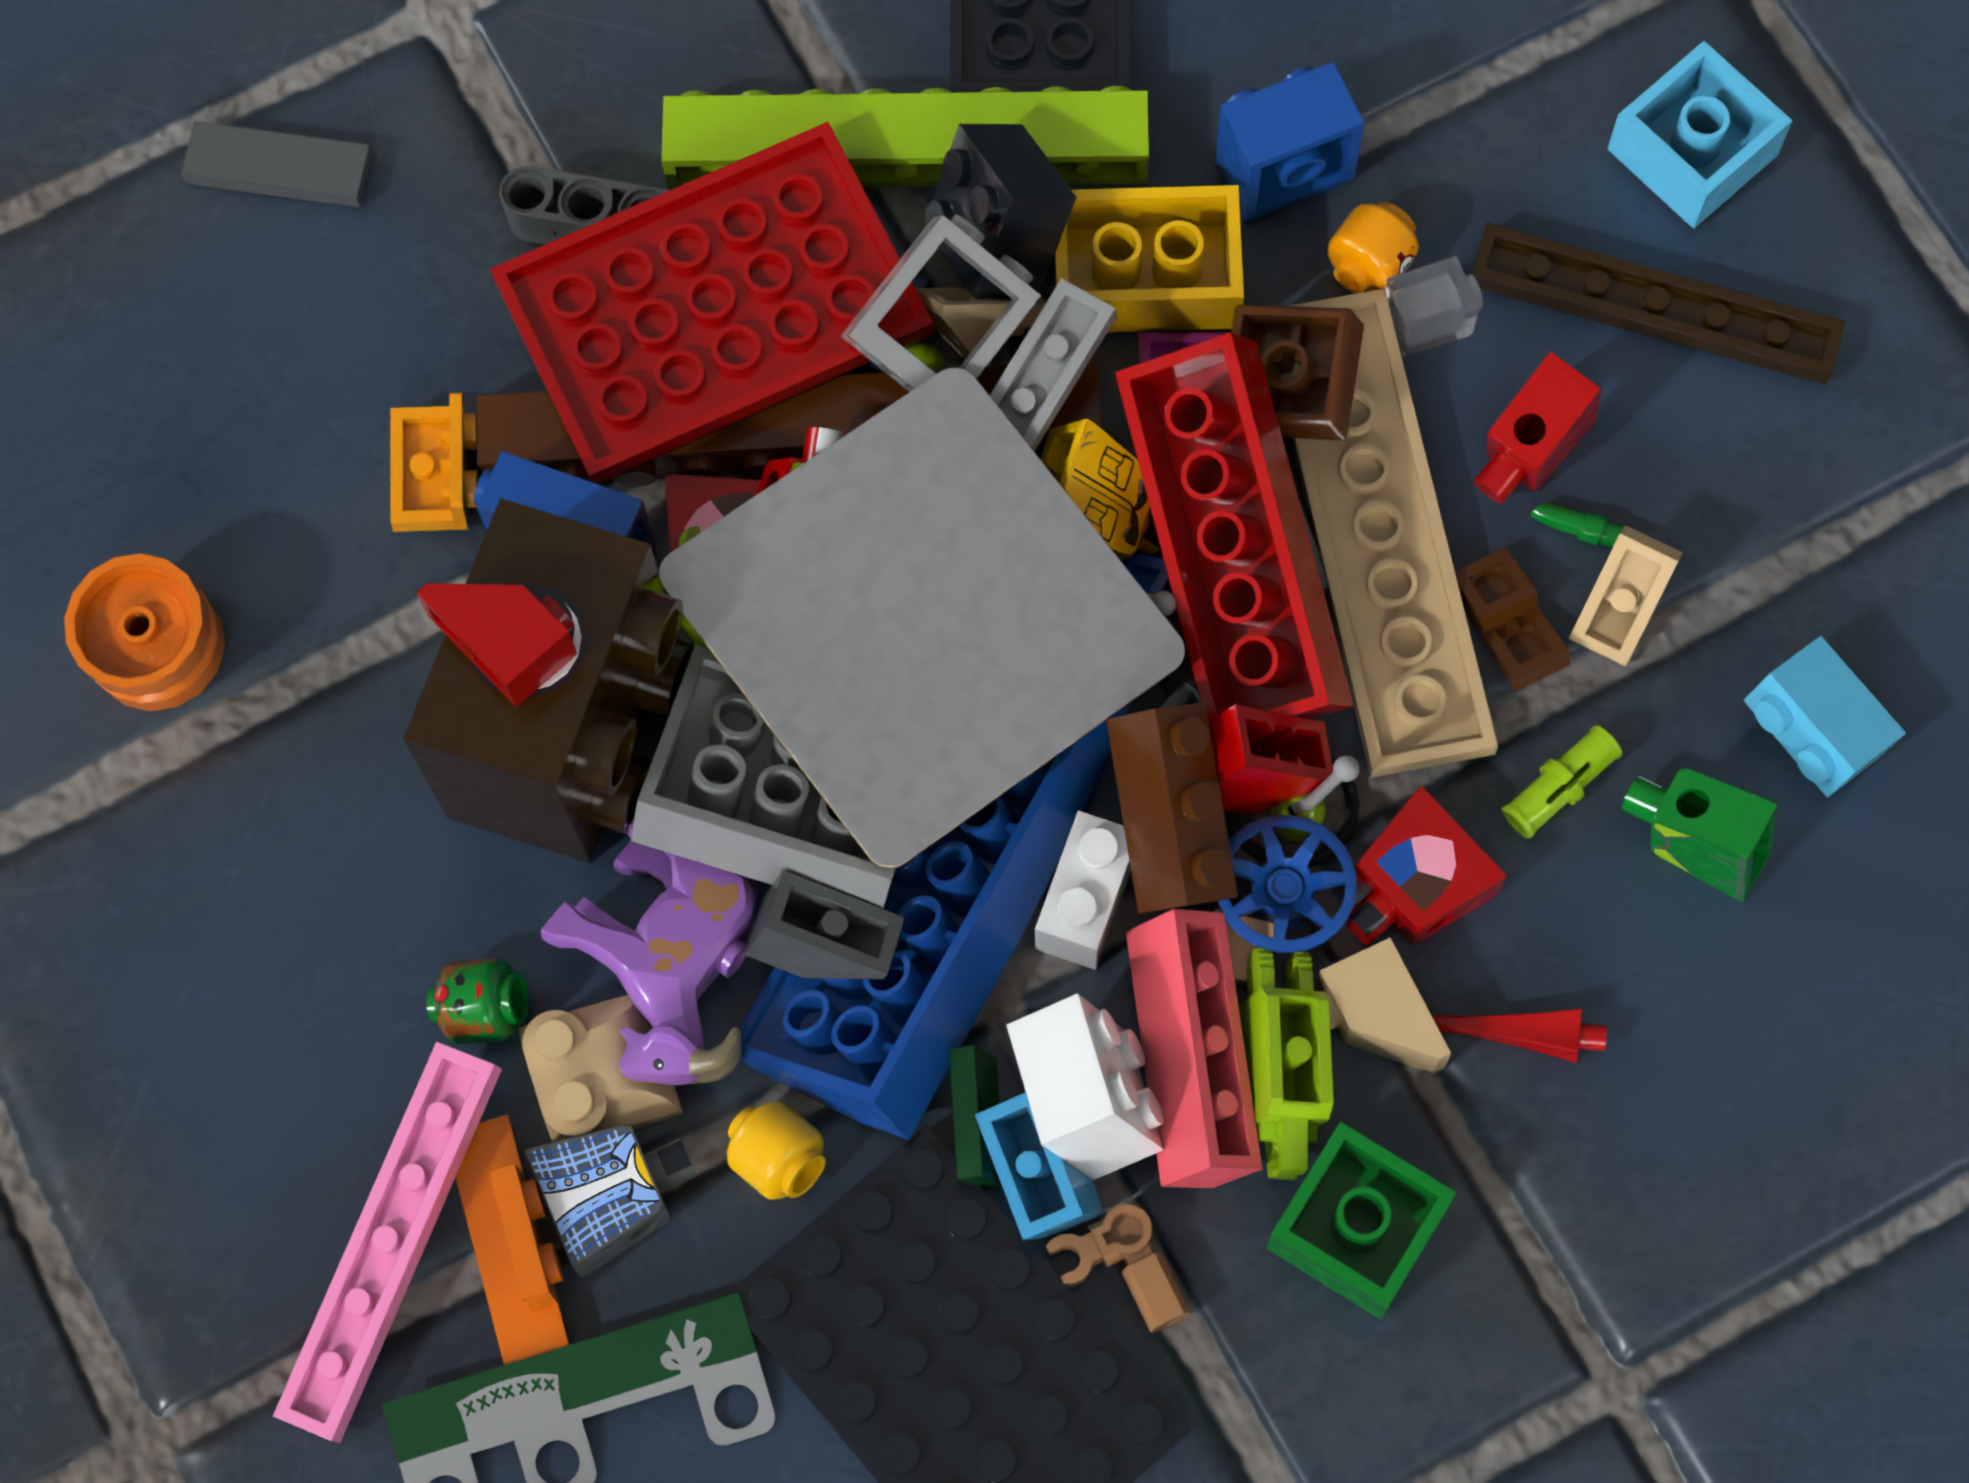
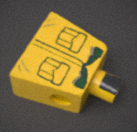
[1040,419,1161,560]

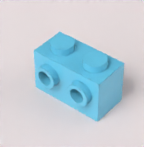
[1743,636,1906,798]

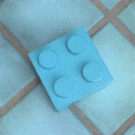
[1607,41,1793,229]

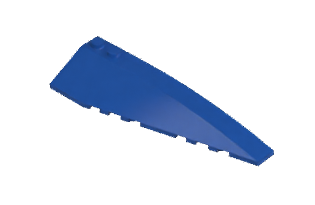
[739,553,1173,1140]

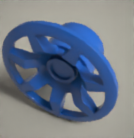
[1217,815,1357,953]

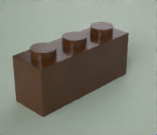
[1106,702,1238,914]

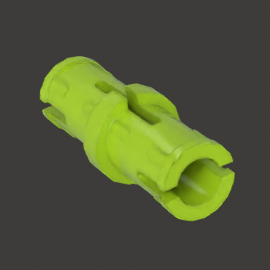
[1501,725,1623,839]

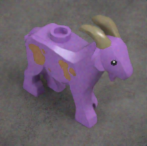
[541,820,760,1086]

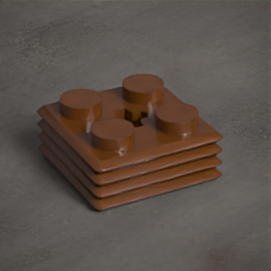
[1231,305,1364,441]

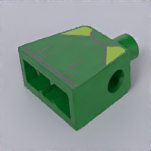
[1622,768,1778,903]

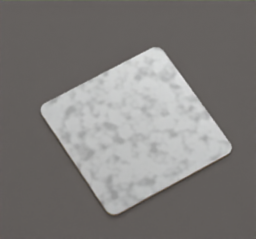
[659,368,1185,868]

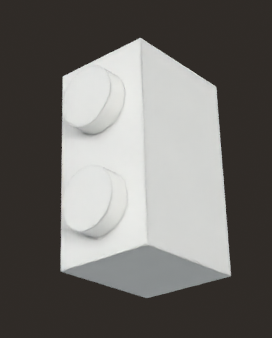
[1035,810,1131,970]

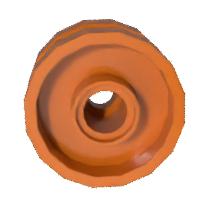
[64,553,225,712]

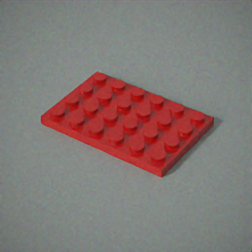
[490,122,934,484]

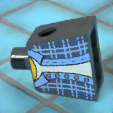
[525,1124,696,1278]

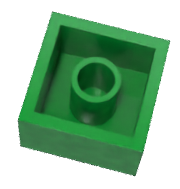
[1266,1121,1457,1320]

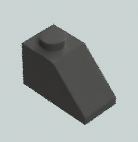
[744,870,905,979]

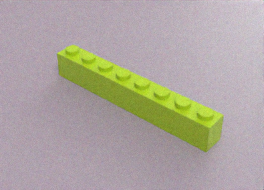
[662,86,1149,189]

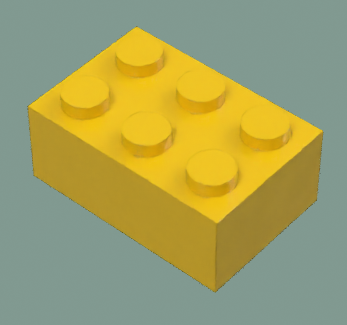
[1054,185,1244,333]

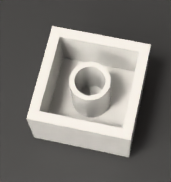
[1006,993,1164,1180]

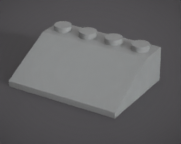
[631,645,897,909]

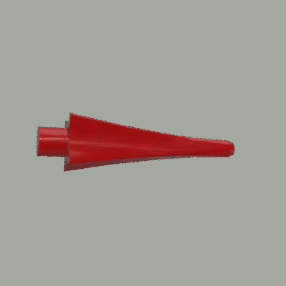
[1431,1008,1607,1063]

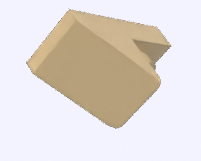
[915,287,1048,367]
[1569,525,1683,667]

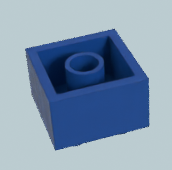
[1215,62,1364,223]

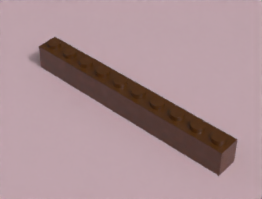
[476,361,1102,486]

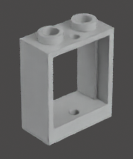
[840,214,1041,392]

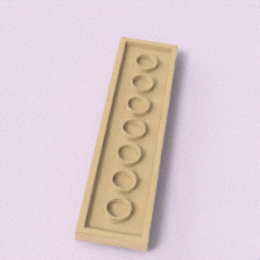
[1281,288,1498,778]

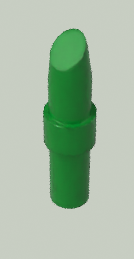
[1530,502,1652,548]

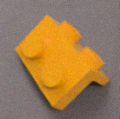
[390,392,479,532]

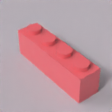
[1126,909,1263,1188]

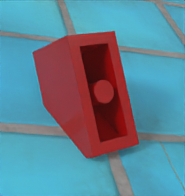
[416,583,577,708]

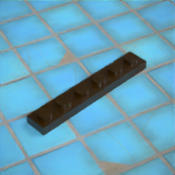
[1468,222,1846,385]

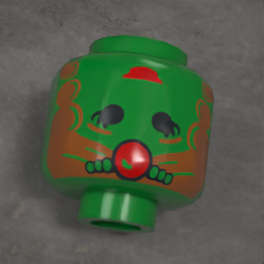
[427,958,529,1045]

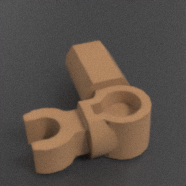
[1046,1204,1192,1333]

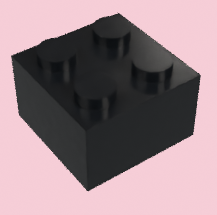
[923,124,1076,299]

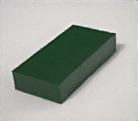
[949,1045,1002,1189]

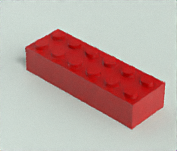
[1115,332,1354,722]

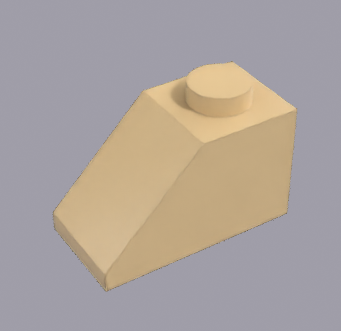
[1315,938,1451,1074]

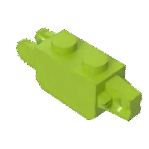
[1239,947,1334,1180]

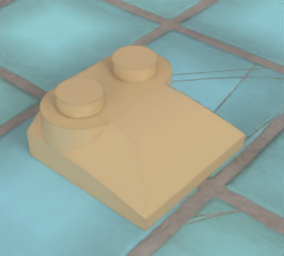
[518,995,683,1142]

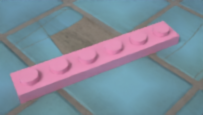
[273,1042,502,1443]

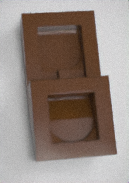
[1455,547,1570,692]

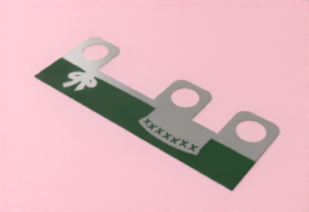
[381,1292,775,1483]

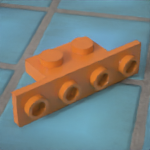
[455,1114,570,1365]

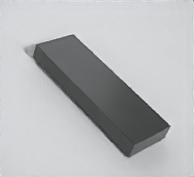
[181,121,373,208]

